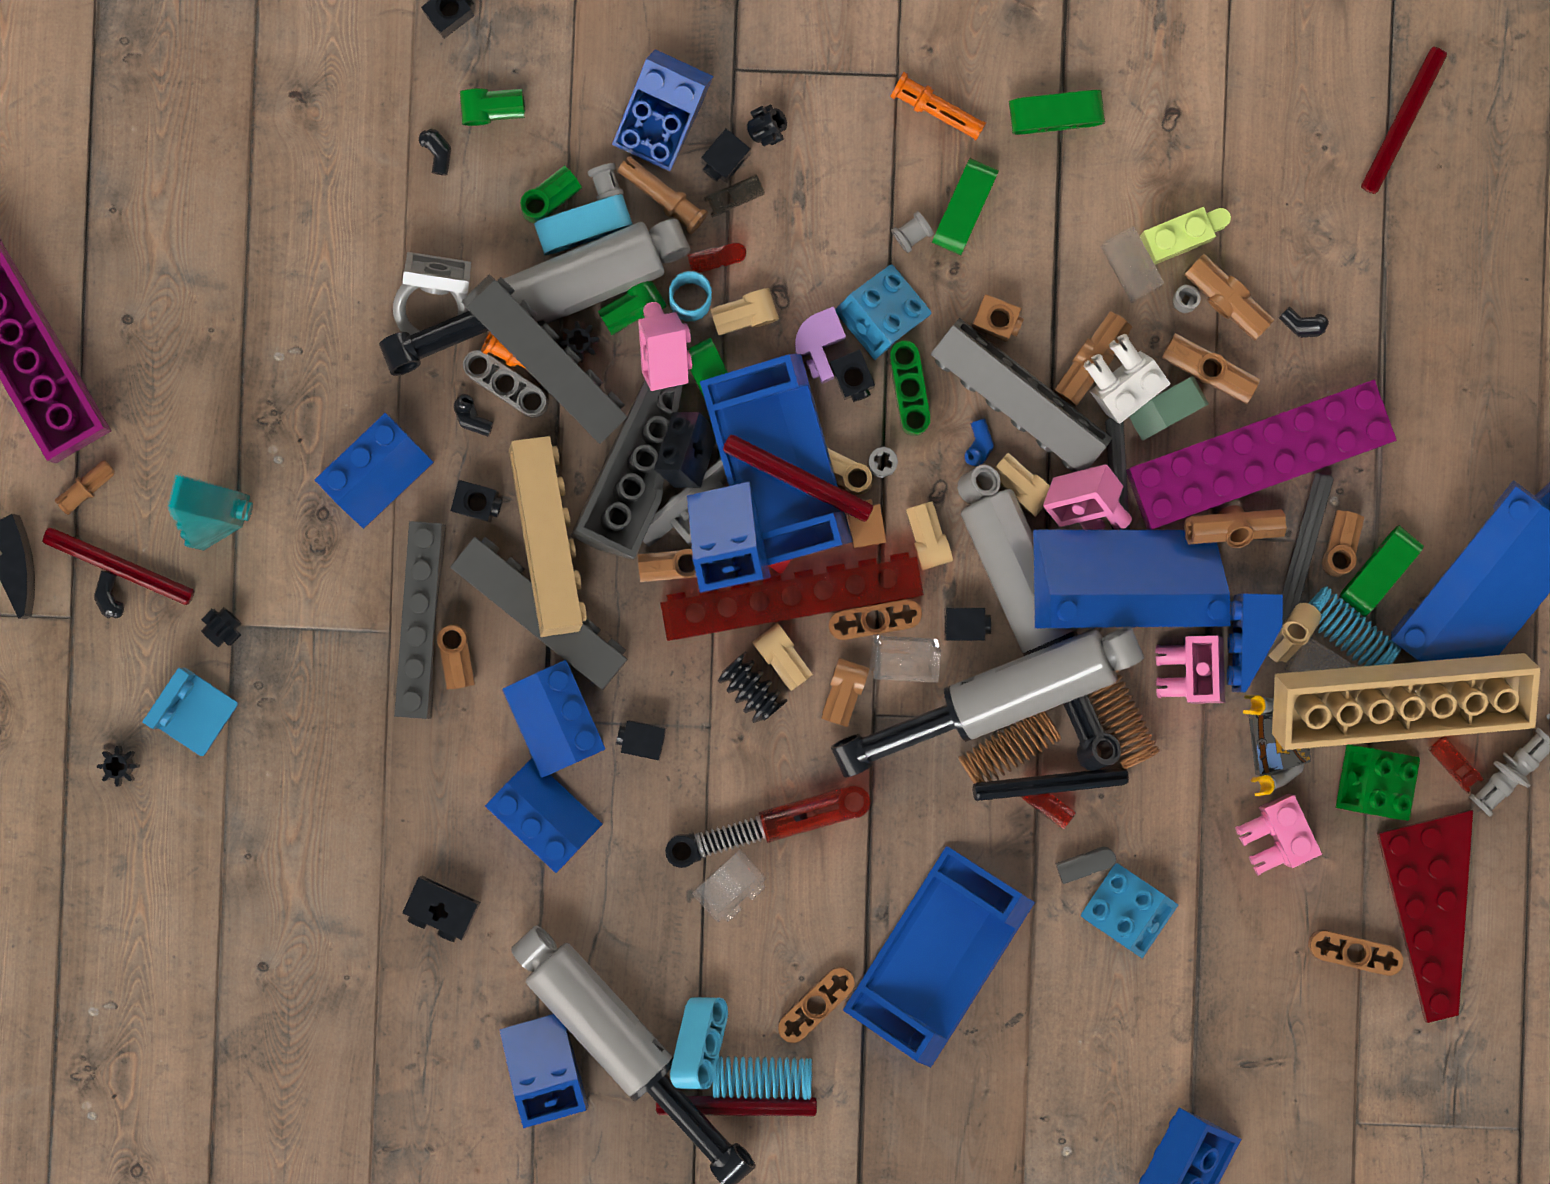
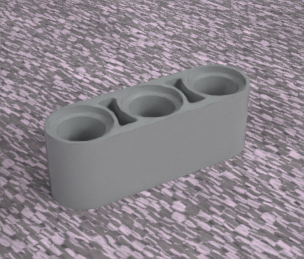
[463,350,548,418]

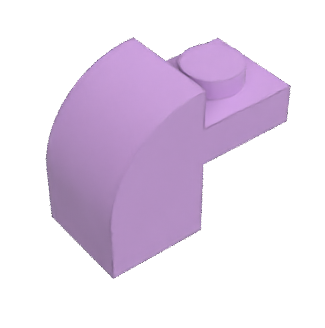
[795,306,846,384]

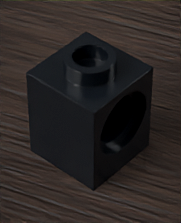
[421,0,474,39]
[701,128,751,183]
[830,349,875,403]
[450,480,503,523]
[944,608,991,641]
[616,720,666,761]

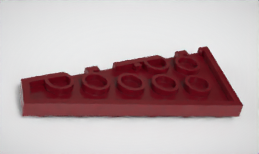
[1377,809,1473,1023]

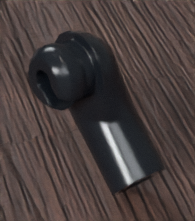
[419,129,451,176]
[1279,306,1329,338]
[454,394,494,437]
[94,571,124,618]

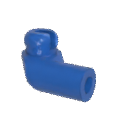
[964,418,994,467]

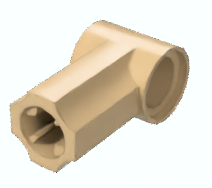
[710,288,779,336]
[827,448,873,495]
[994,453,1050,517]
[906,501,953,571]
[1268,603,1321,663]
[752,622,813,691]

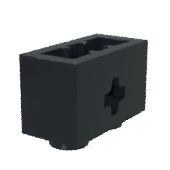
[654,412,716,488]
[402,876,481,942]

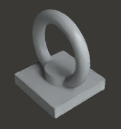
[393,252,471,335]

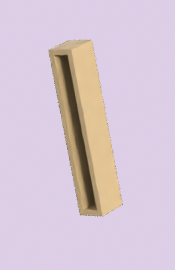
[509,436,587,637]

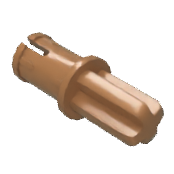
[55,460,115,515]

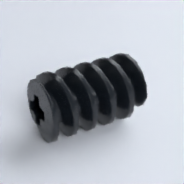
[718,652,788,723]

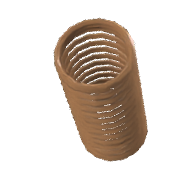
[1088,671,1160,769]
[958,711,1062,784]

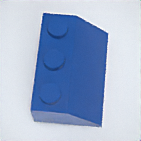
[314,413,434,529]
[502,660,606,778]
[485,758,603,873]
[1139,1108,1242,1184]

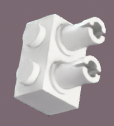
[1084,334,1170,424]

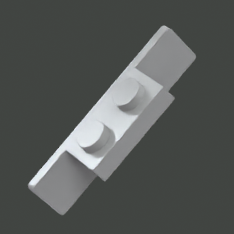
[643,457,727,548]

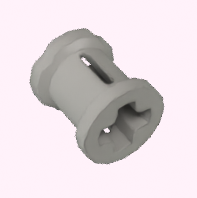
[587,163,624,201]
[891,211,934,253]
[868,447,898,478]

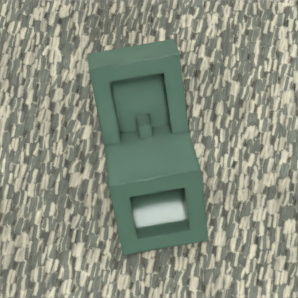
[1129,376,1209,441]

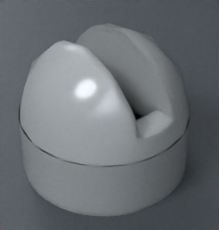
[1172,285,1201,314]

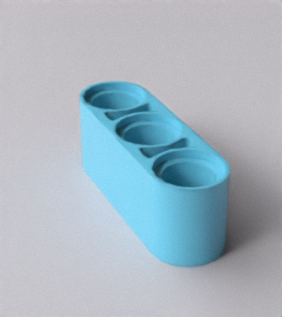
[534,194,633,255]
[670,997,728,1089]

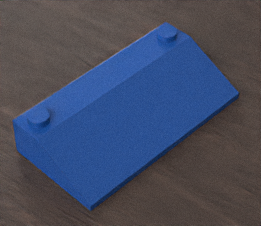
[700,354,853,566]
[1391,480,1550,662]
[1033,530,1231,629]
[843,846,1035,1067]

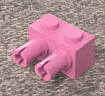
[638,302,692,391]
[1043,464,1132,530]
[1155,636,1225,704]
[1235,794,1322,876]

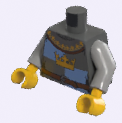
[1243,695,1317,796]

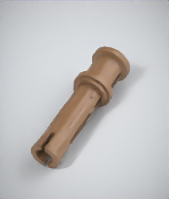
[617,156,708,235]

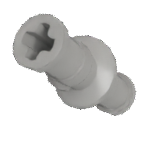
[1469,728,1550,817]

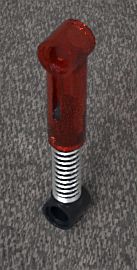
[665,785,870,868]

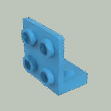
[835,264,932,360]
[142,668,238,756]
[1081,863,1178,959]

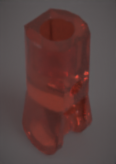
[687,243,746,273]
[1428,736,1484,793]
[1021,793,1076,829]

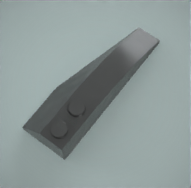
[570,380,683,560]

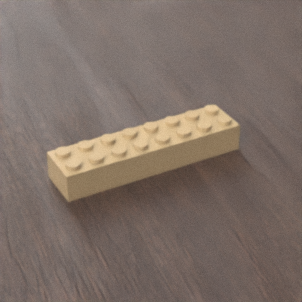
[1272,653,1540,750]

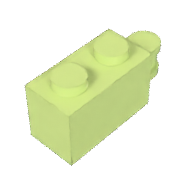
[1139,207,1231,266]

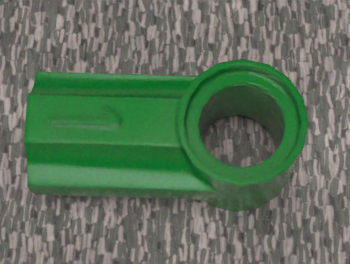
[460,88,525,126]
[520,165,582,224]
[598,280,667,336]

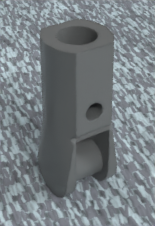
[1055,847,1116,884]

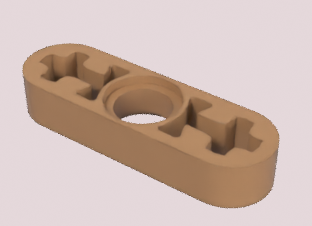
[829,600,922,640]
[1308,930,1403,976]
[778,967,854,1043]

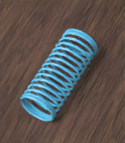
[669,271,712,322]
[1309,586,1401,666]
[713,1056,812,1100]

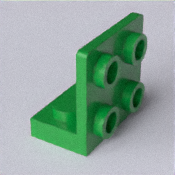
[1335,744,1420,821]

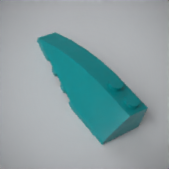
[168,474,253,551]

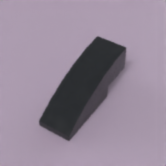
[0,514,35,619]

